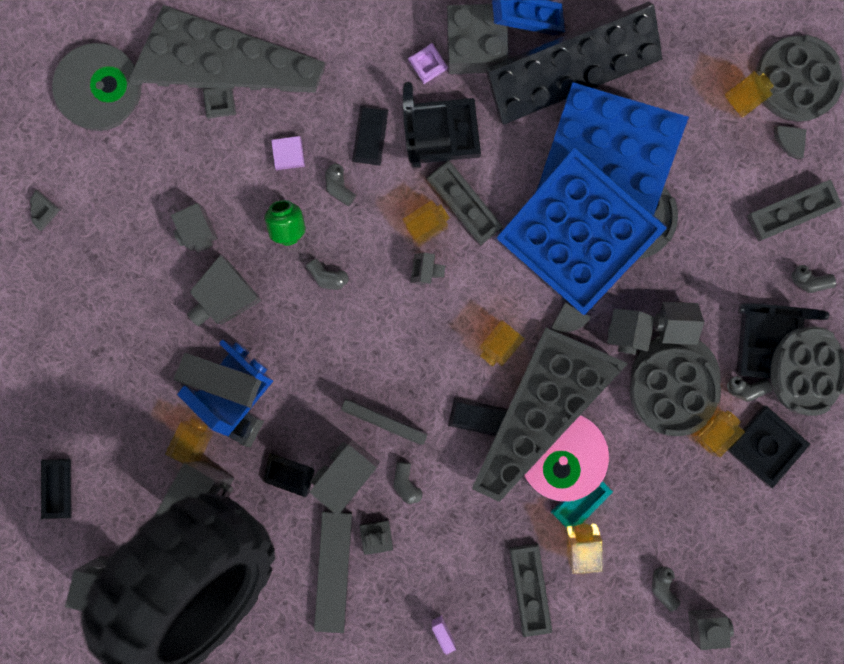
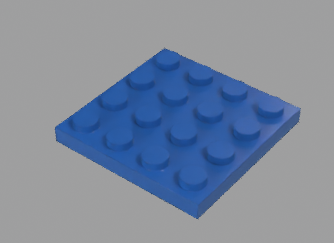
[536,82,689,215]
[496,147,667,315]

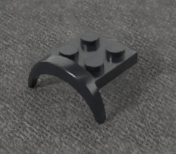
[403,82,481,169]
[736,303,830,378]

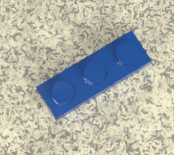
[492,0,565,35]

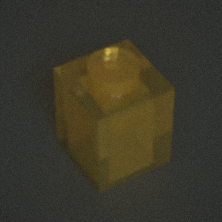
[724,71,774,118]
[402,200,450,248]
[478,320,525,367]
[691,410,745,458]
[164,418,213,464]
[567,524,603,574]

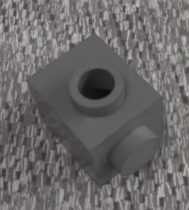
[171,203,218,252]
[654,302,705,345]
[607,308,655,355]
[688,608,734,650]

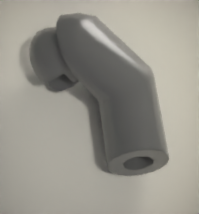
[325,163,357,207]
[306,259,349,290]
[791,265,836,293]
[727,376,772,402]
[394,461,423,504]
[652,567,681,612]

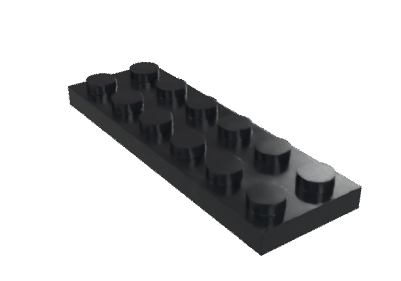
[485,2,663,125]

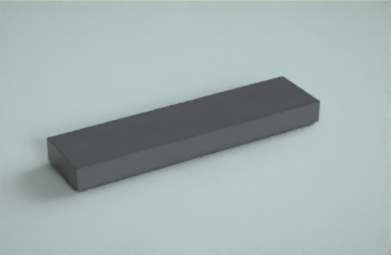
[314,511,352,633]

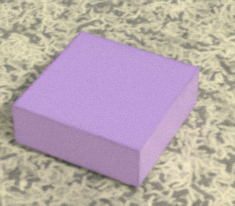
[408,43,448,84]
[271,136,305,170]
[432,615,456,655]

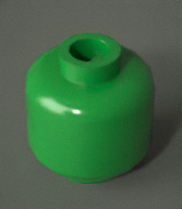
[264,200,306,246]

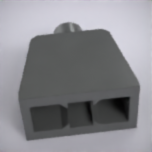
[187,256,262,327]

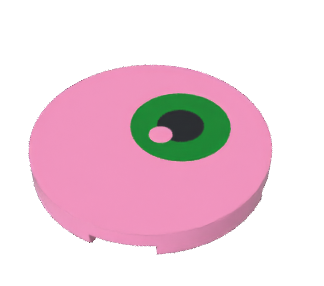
[524,415,609,501]

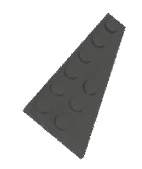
[129,5,326,93]
[472,328,628,502]

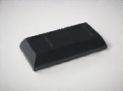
[352,105,389,166]
[448,397,508,436]
[263,453,315,497]
[41,459,72,519]

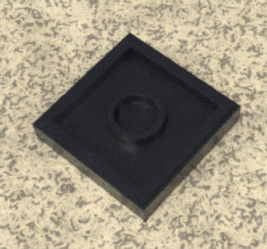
[726,405,811,489]

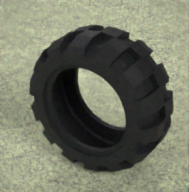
[81,493,275,664]

